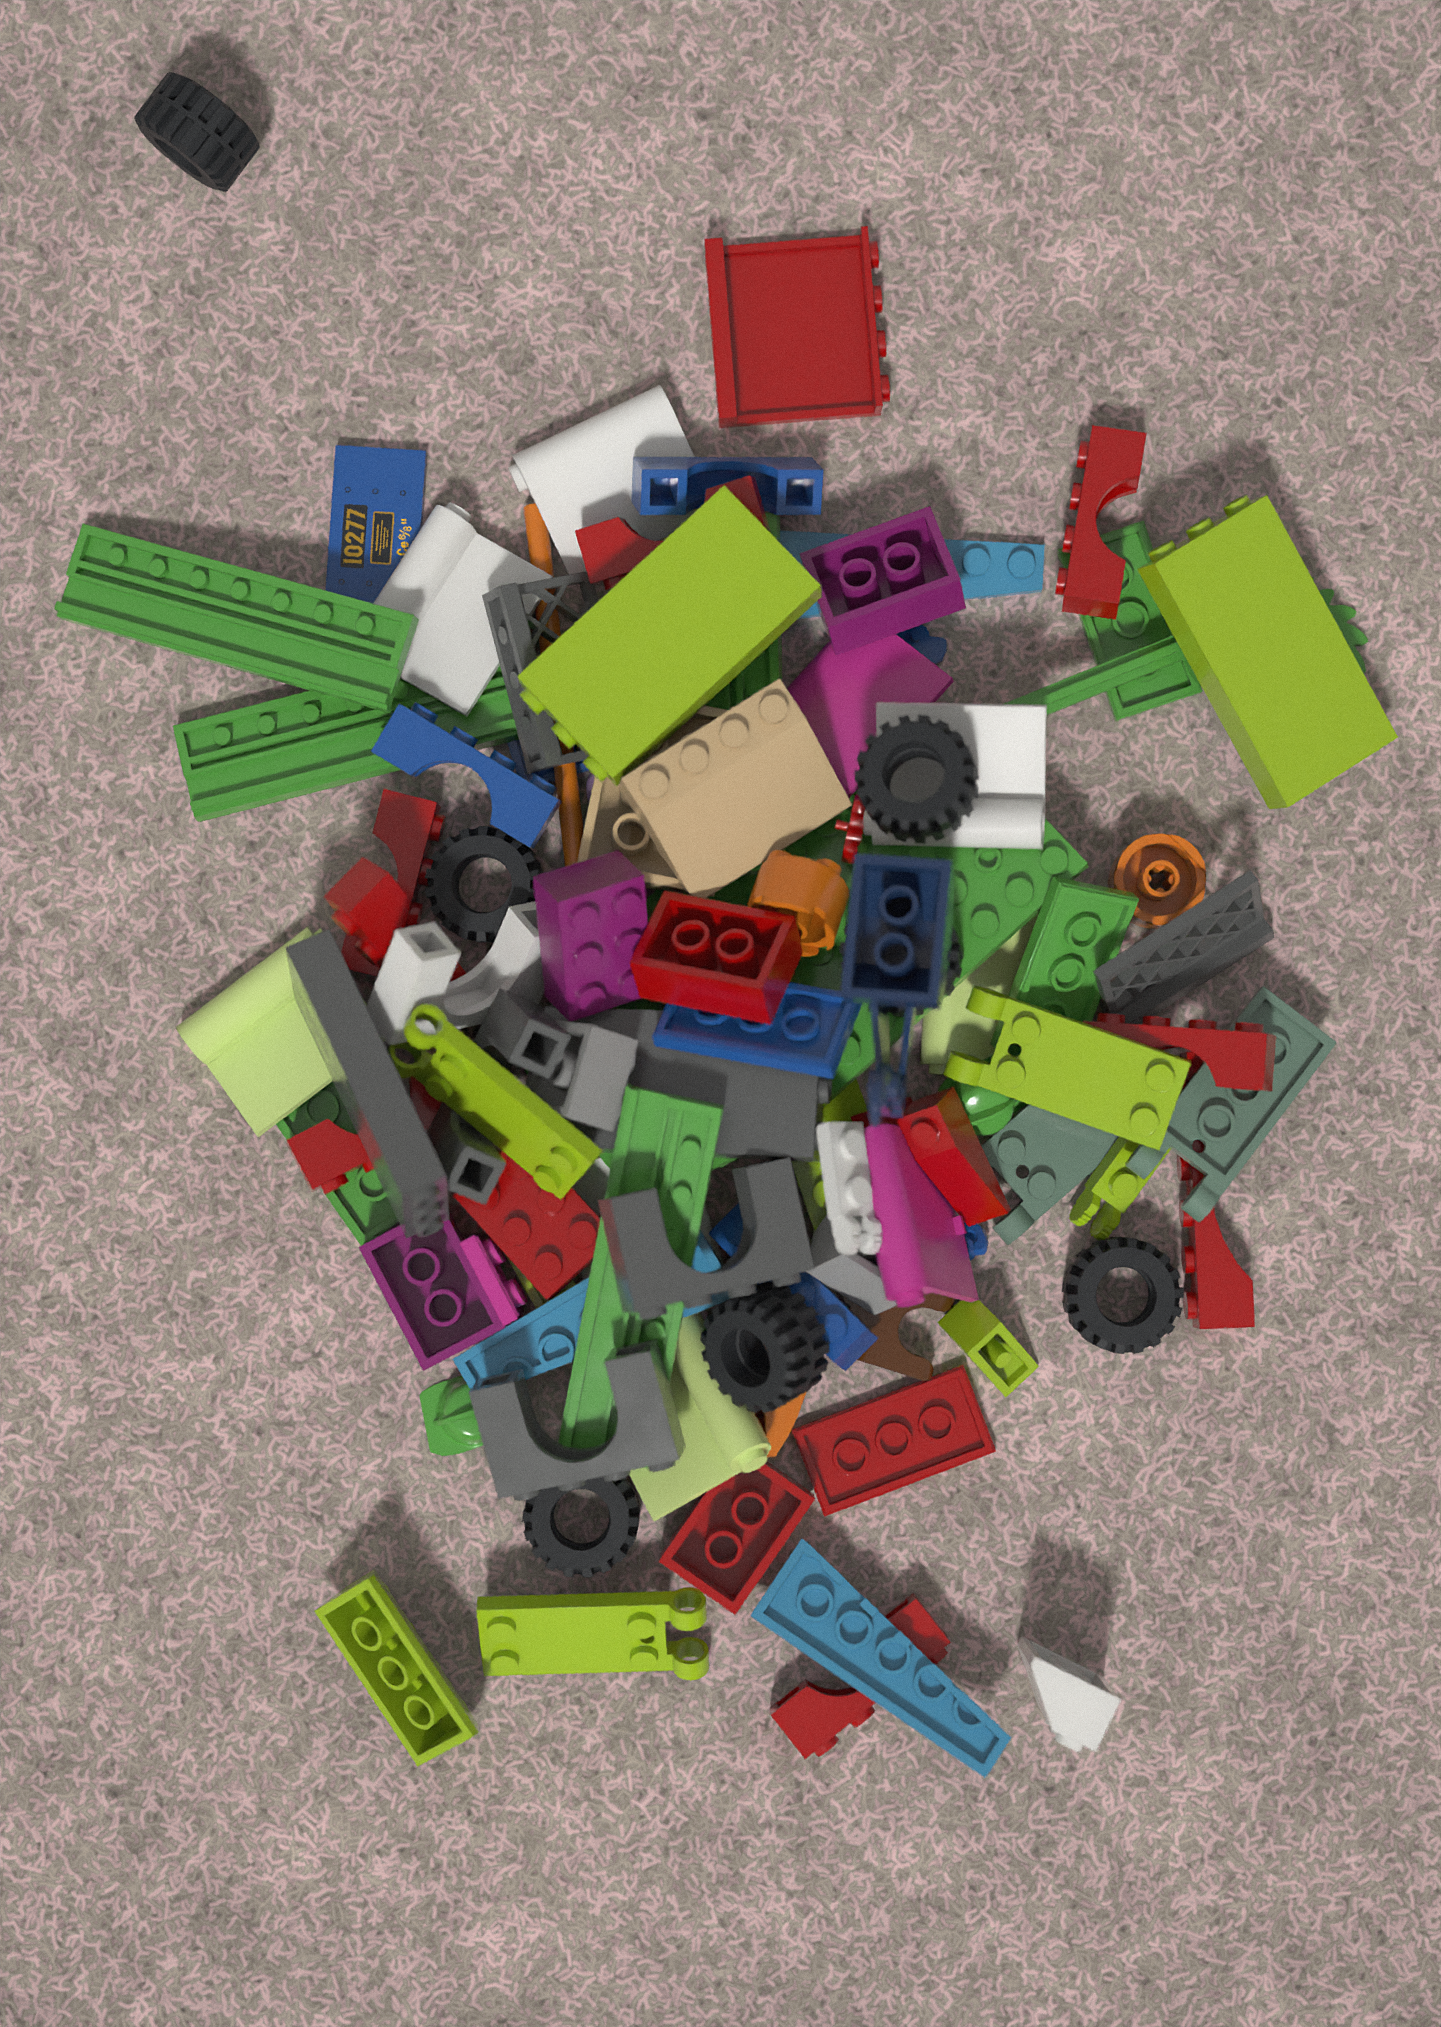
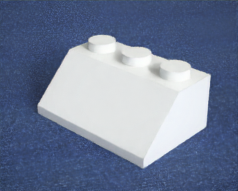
[1017,1636,1121,1752]

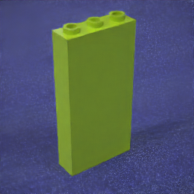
[517,486,822,787]
[1137,494,1398,809]

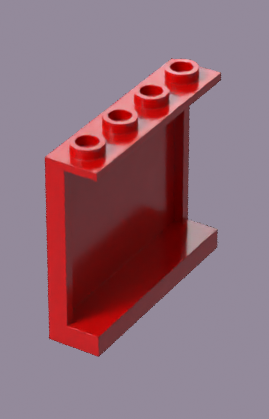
[704,226,890,428]

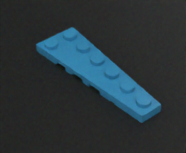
[780,530,1045,619]
[453,1228,730,1389]
[750,1539,1011,1778]

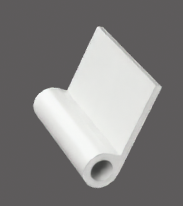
[508,385,699,575]
[373,502,553,717]
[863,702,1046,849]

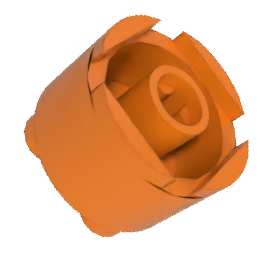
[1107,833,1206,929]
[747,850,849,956]

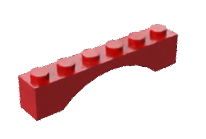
[1177,1052,1255,1329]

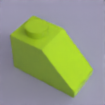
[937,1300,1039,1397]

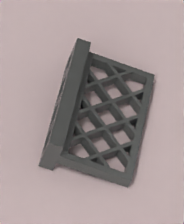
[482,571,598,774]
[1093,870,1274,1025]

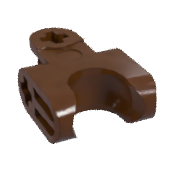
[823,1283,956,1381]

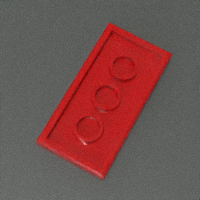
[791,1364,996,1517]

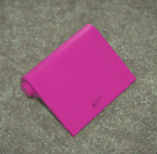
[786,634,954,798]
[863,1124,979,1307]

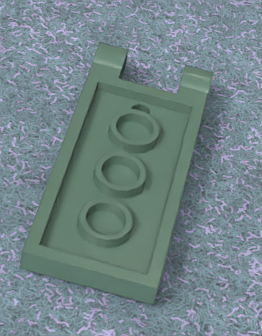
[1125,986,1337,1222]
[981,1104,1119,1245]

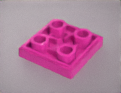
[460,1234,528,1326]

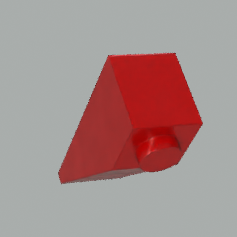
[896,1086,1011,1227]

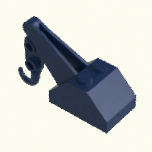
[840,854,954,1127]

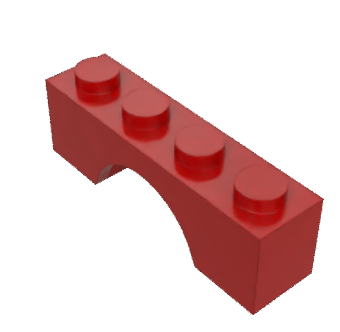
[1055,425,1147,620]
[575,475,771,591]
[341,789,446,978]
[323,857,466,982]
[1083,1013,1276,1092]
[286,1076,442,1195]
[770,1593,951,1759]

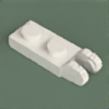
[816,1122,883,1255]

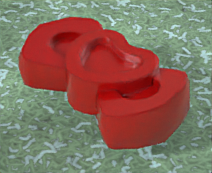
[835,794,865,864]

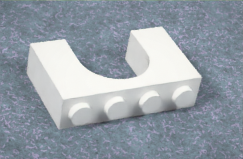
[366,902,544,1045]

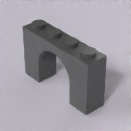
[426,988,571,1205]
[598,1158,814,1320]
[469,1339,686,1501]

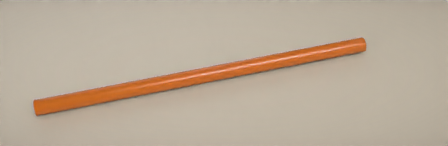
[523,503,584,866]

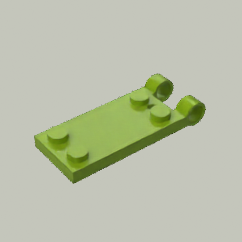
[943,985,1191,1151]
[387,1004,603,1200]
[476,1587,710,1681]

